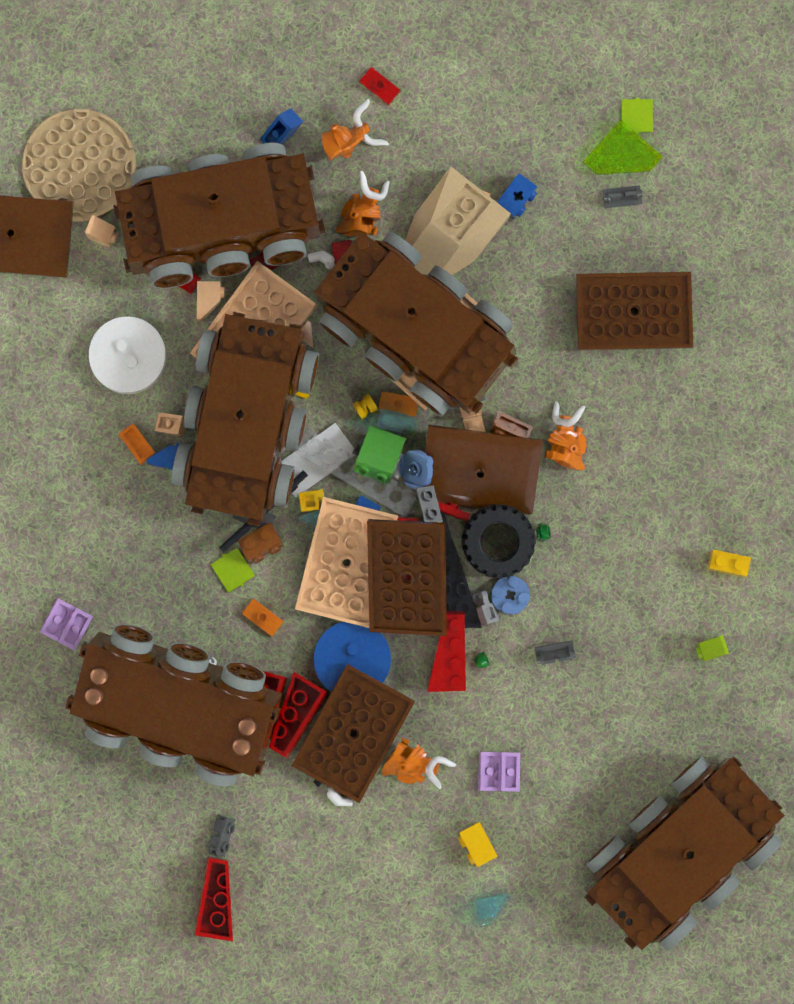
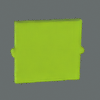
[622,97,653,134]
[211,548,255,593]

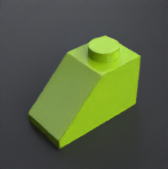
[695,635,729,662]

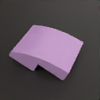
[39,598,93,650]
[478,752,520,792]

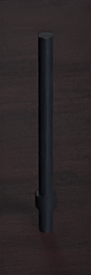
[219,470,308,553]

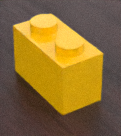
[707,549,751,578]
[458,822,498,867]

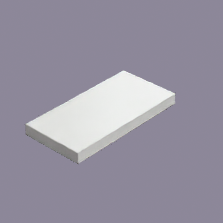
[282,423,355,498]

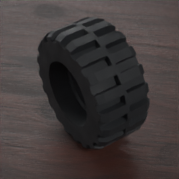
[462,504,536,578]

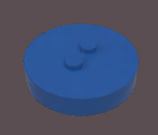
[314,622,391,692]

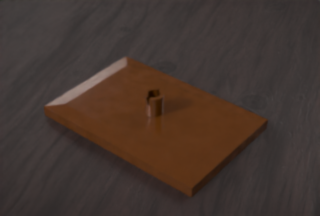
[0,195,74,278]
[576,272,693,351]
[424,425,543,514]
[367,519,447,636]
[292,664,415,803]

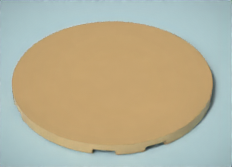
[22,109,136,222]

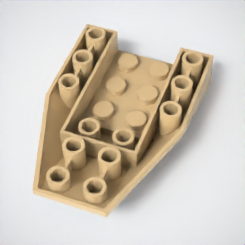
[405,167,511,276]

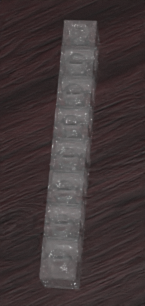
[292,428,417,518]

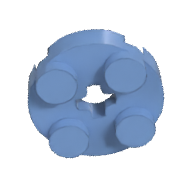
[399,450,433,489]
[491,576,530,614]

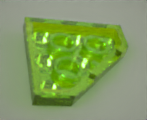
[582,119,663,175]

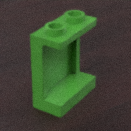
[353,425,406,484]

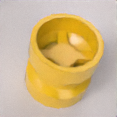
[352,394,378,420]

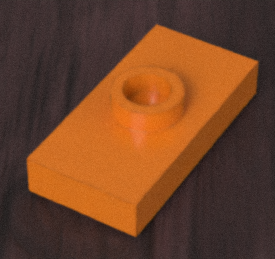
[378,391,418,417]
[118,423,156,465]
[242,598,284,637]

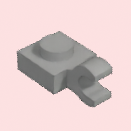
[472,591,499,626]

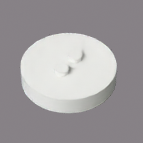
[89,317,166,394]

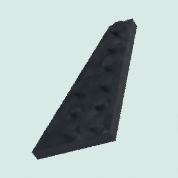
[441,513,482,628]

